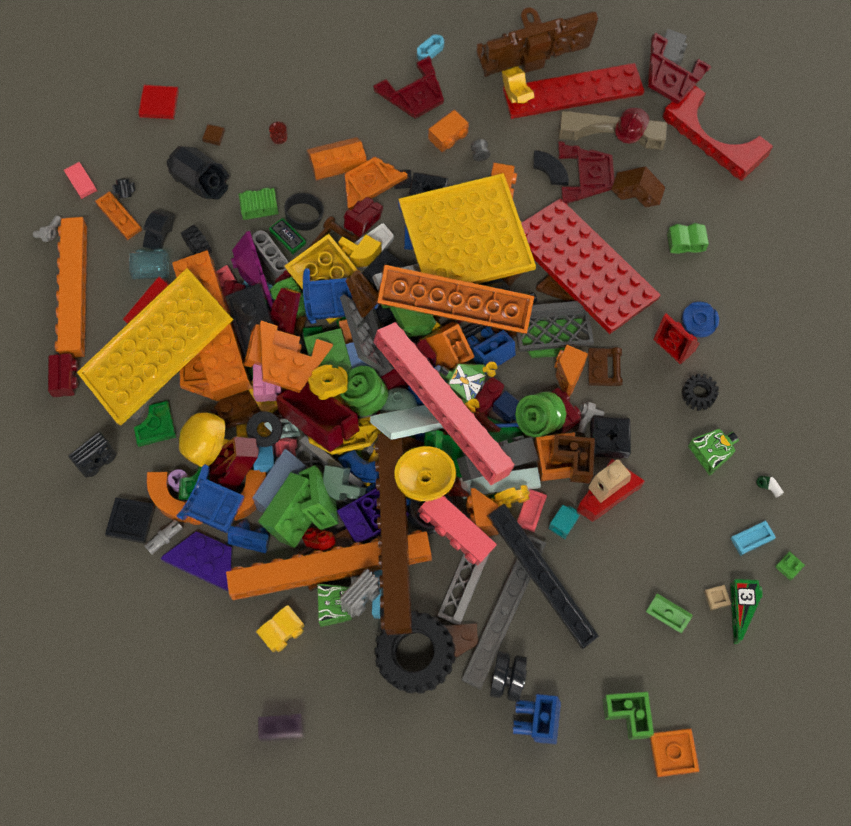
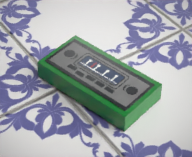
[269,218,306,255]

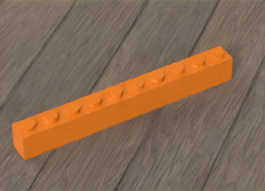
[226,531,432,600]

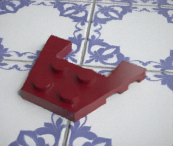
[648,32,711,104]
[373,56,444,119]
[558,141,615,204]

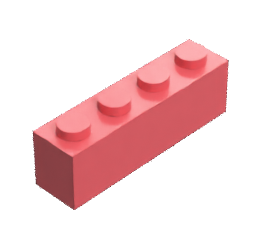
[418,496,497,566]

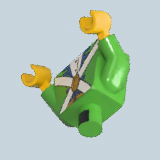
[439,362,497,414]

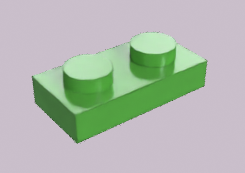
[646,593,693,634]

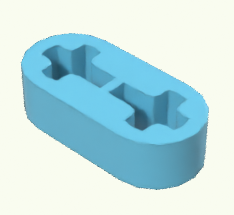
[417,35,444,61]

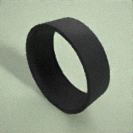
[284,193,324,231]

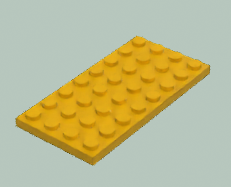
[77,268,233,426]

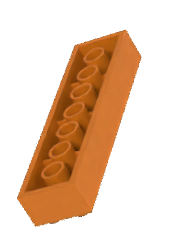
[172,251,253,401]
[376,265,534,334]

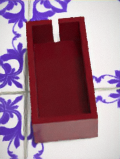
[276,382,360,452]

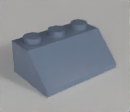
[253,449,307,513]

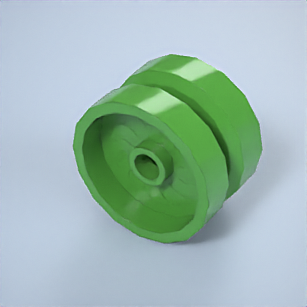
[340,366,388,416]
[515,391,566,437]

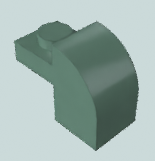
[323,465,366,500]

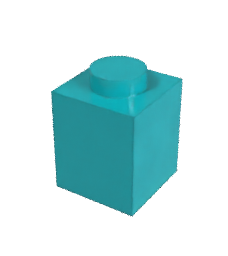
[548,505,580,539]

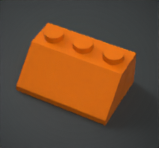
[307,137,366,180]

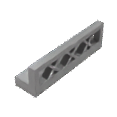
[295,436,364,505]
[437,553,490,625]

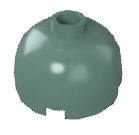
[380,387,418,414]

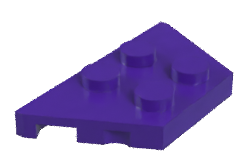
[161,531,232,592]

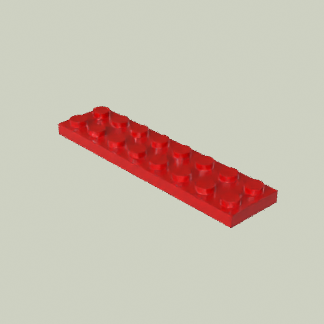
[503,63,644,119]

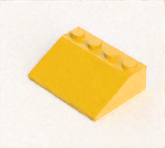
[284,234,357,324]

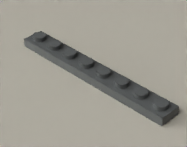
[462,534,546,690]

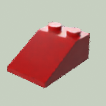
[653,313,699,365]

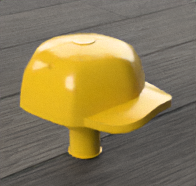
[179,413,230,467]

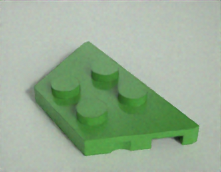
[521,319,582,358]

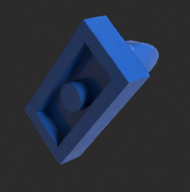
[228,519,269,553]

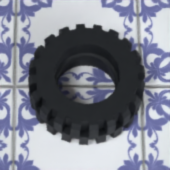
[374,611,456,694]

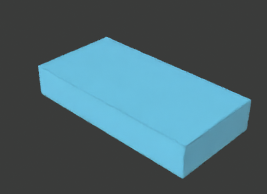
[730,521,776,556]

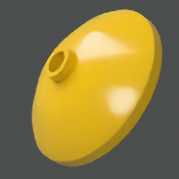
[394,446,456,501]

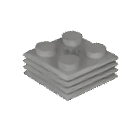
[340,569,380,618]

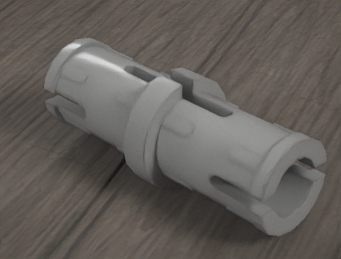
[144,519,183,555]

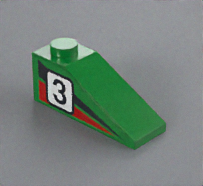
[730,579,763,644]

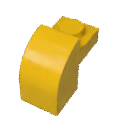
[502,66,534,103]
[338,235,382,268]

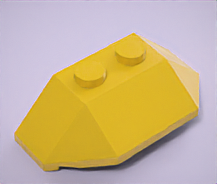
[308,415,381,455]

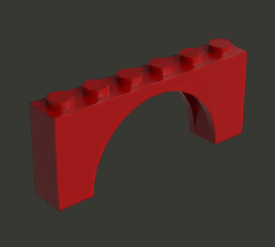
[662,85,773,181]

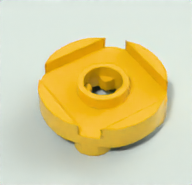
[308,365,348,400]
[490,485,530,509]

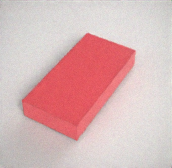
[64,162,97,199]
[517,489,547,532]

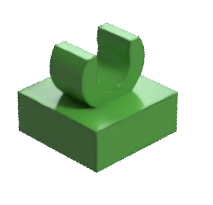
[775,551,805,581]

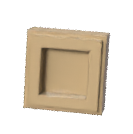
[704,585,731,610]

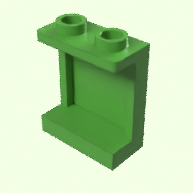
[382,305,436,338]
[299,466,339,530]

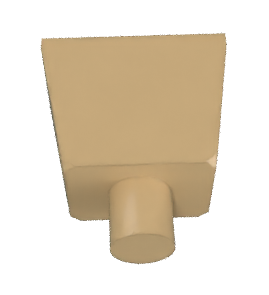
[588,459,631,503]

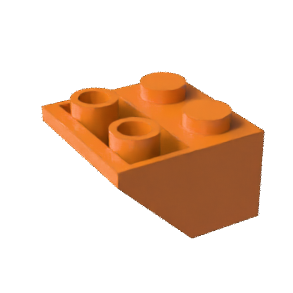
[420,322,475,369]
[466,488,498,536]

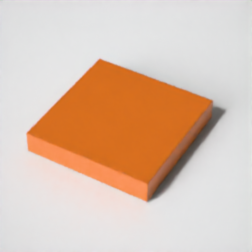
[650,729,700,777]

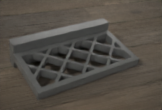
[340,294,394,377]
[516,301,594,352]

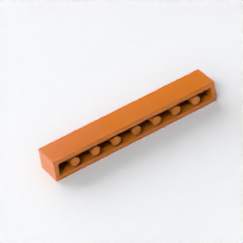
[55,217,87,358]

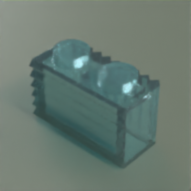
[129,249,169,280]

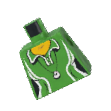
[688,429,739,476]
[318,584,352,627]

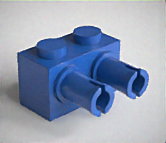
[467,327,516,374]
[513,694,561,744]

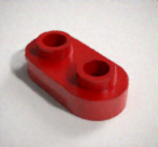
[302,528,336,550]

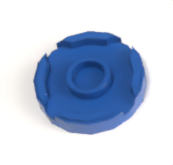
[681,302,719,338]

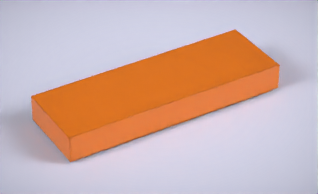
[95,191,142,240]

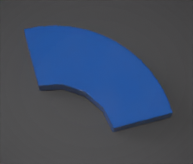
[338,450,379,483]

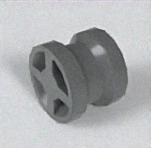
[470,139,490,161]

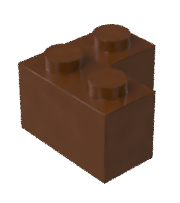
[611,166,666,208]
[551,435,595,484]

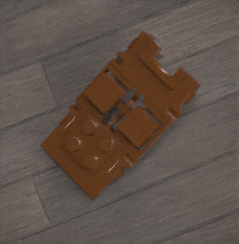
[477,7,598,77]

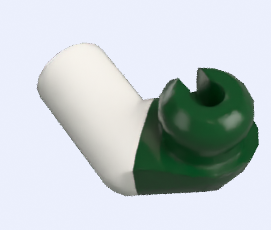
[756,476,784,498]

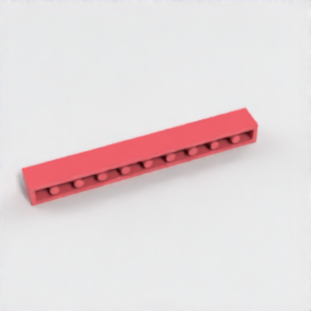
[373,322,515,485]

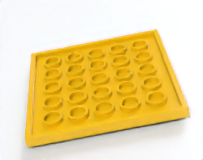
[399,173,536,284]

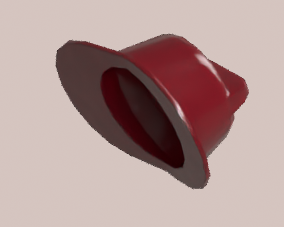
[615,107,649,144]

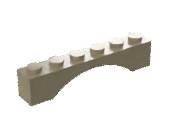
[559,111,667,150]

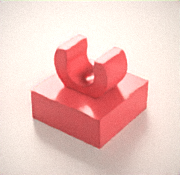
[274,438,297,457]

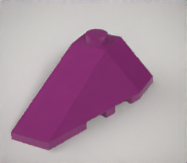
[231,231,273,308]

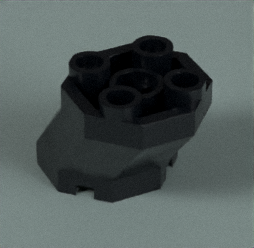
[166,146,229,200]

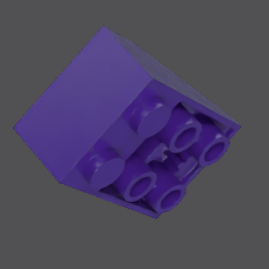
[337,489,409,544]

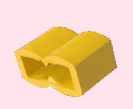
[256,605,305,652]

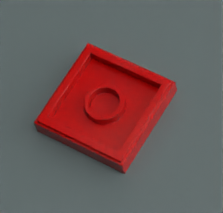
[138,85,179,119]

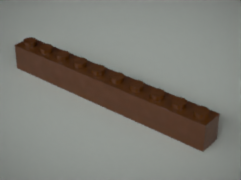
[375,434,412,635]

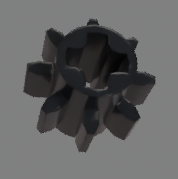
[112,178,135,198]

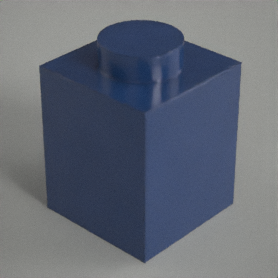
[492,391,519,423]

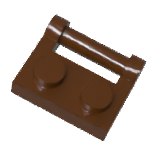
[588,347,623,386]

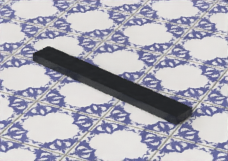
[487,504,599,649]

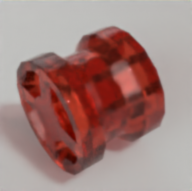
[269,121,288,144]

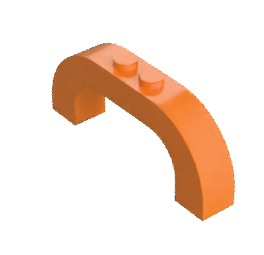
[147,470,267,525]

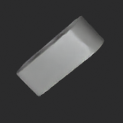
[252,231,288,278]

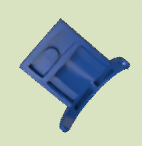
[303,268,352,324]
[176,464,244,533]

